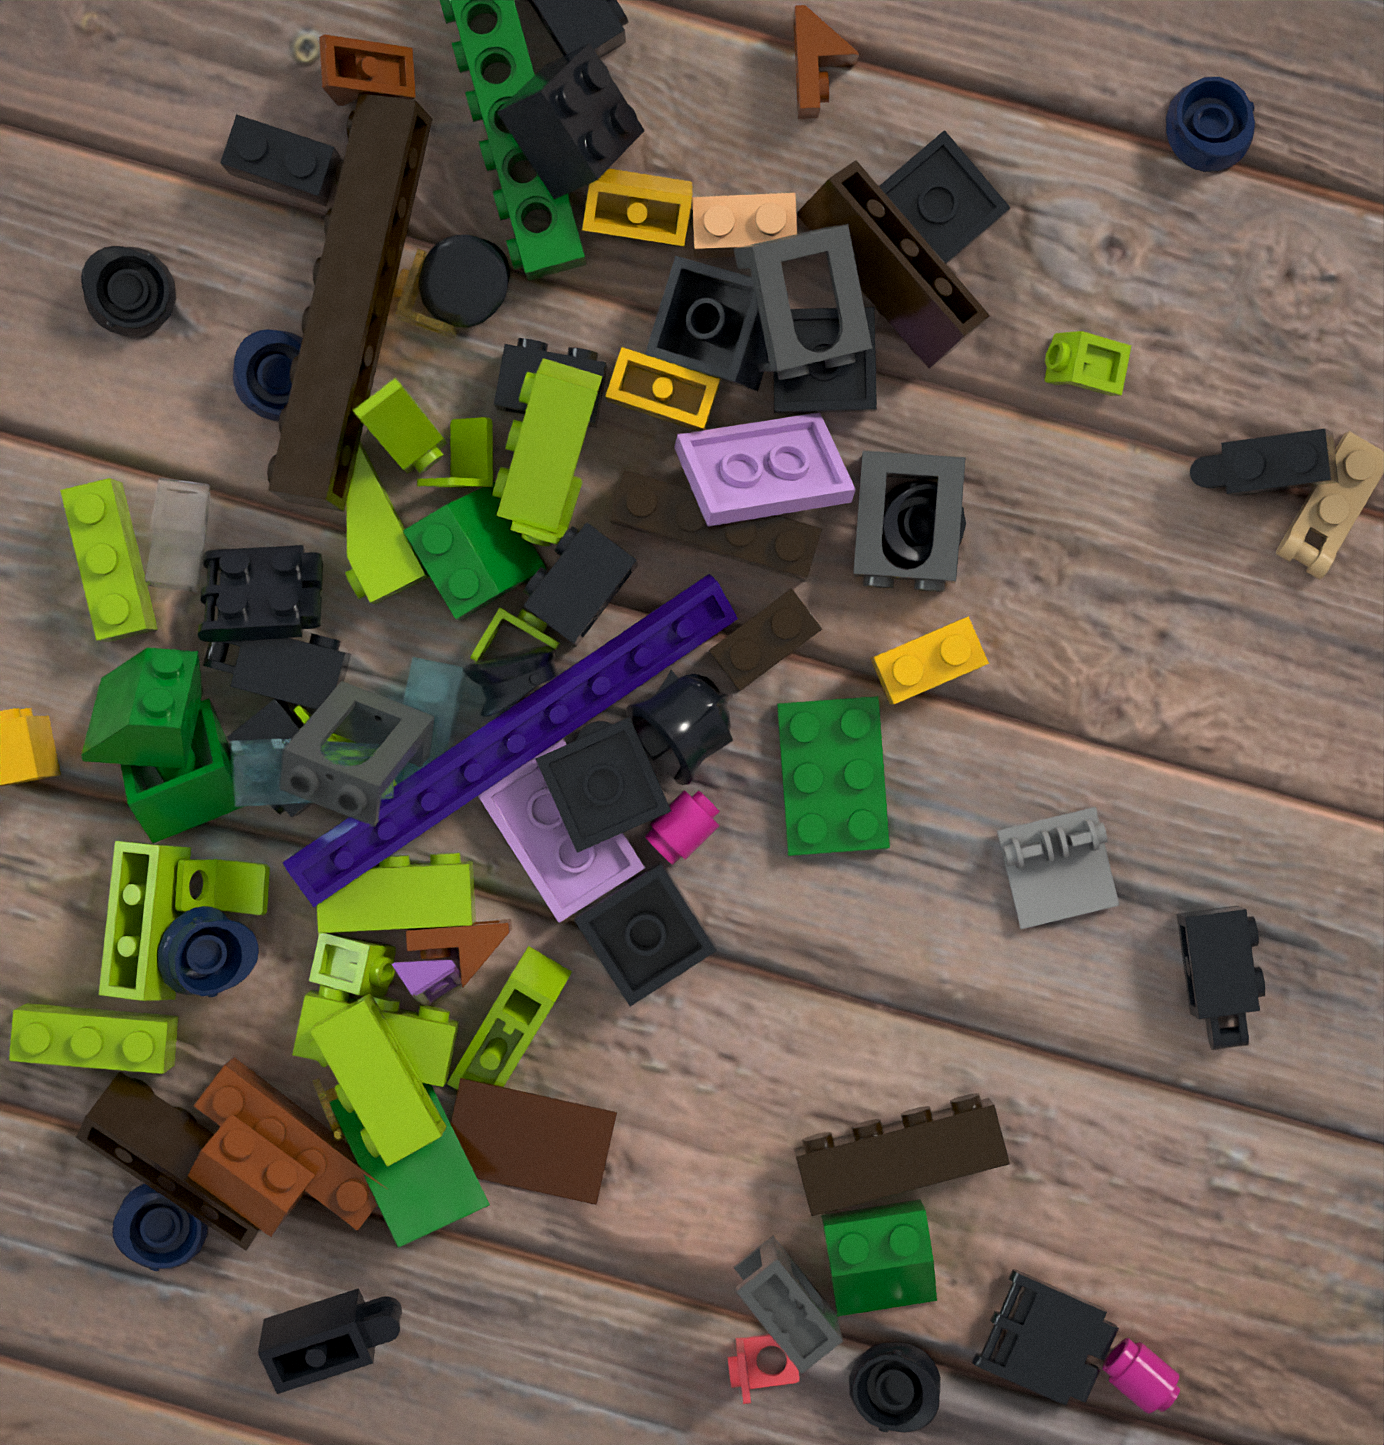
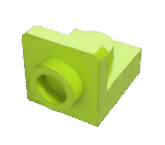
[1044,331,1132,396]
[309,933,396,996]

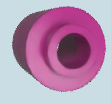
[644,790,720,865]
[1102,1338,1180,1414]

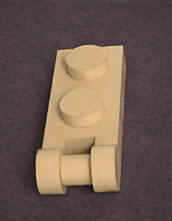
[1276,431,1384,580]

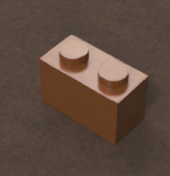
[188,1114,315,1237]

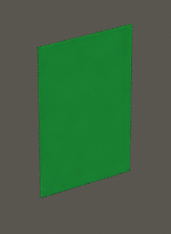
[329,1083,490,1248]

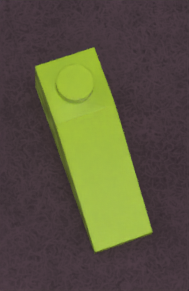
[353,378,448,474]
[345,441,430,605]
[447,946,572,1090]

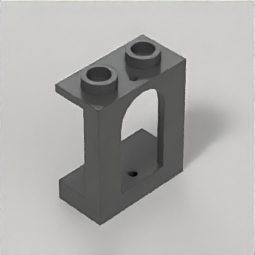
[734,225,872,379]
[853,450,966,592]
[280,681,435,827]
[734,1235,843,1374]

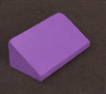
[392,960,461,1006]

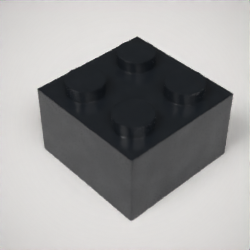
[497,43,645,199]
[645,256,789,392]
[523,522,638,646]
[574,860,717,1007]

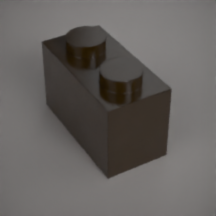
[709,588,822,691]

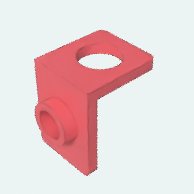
[727,1334,799,1404]

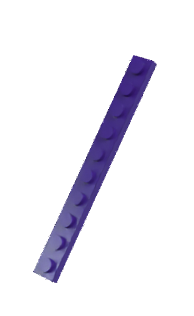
[282,574,738,908]

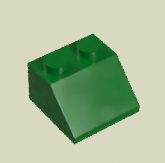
[403,482,547,621]
[81,647,203,769]
[120,698,248,843]
[821,1199,937,1317]

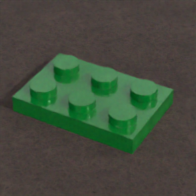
[777,696,890,856]

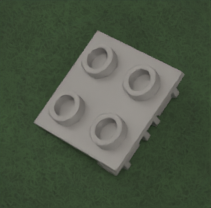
[997,807,1120,929]

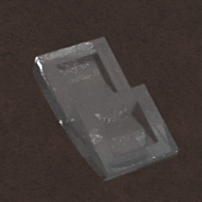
[145,478,211,592]

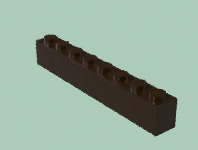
[267,93,433,512]

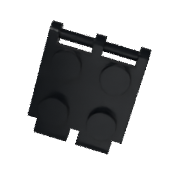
[197,545,323,642]
[972,1269,1119,1405]

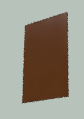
[451,1078,617,1205]

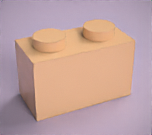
[692,193,797,259]

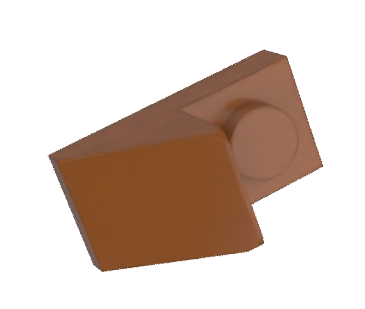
[793,5,859,119]
[319,34,416,106]
[406,919,512,988]

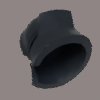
[626,669,733,785]

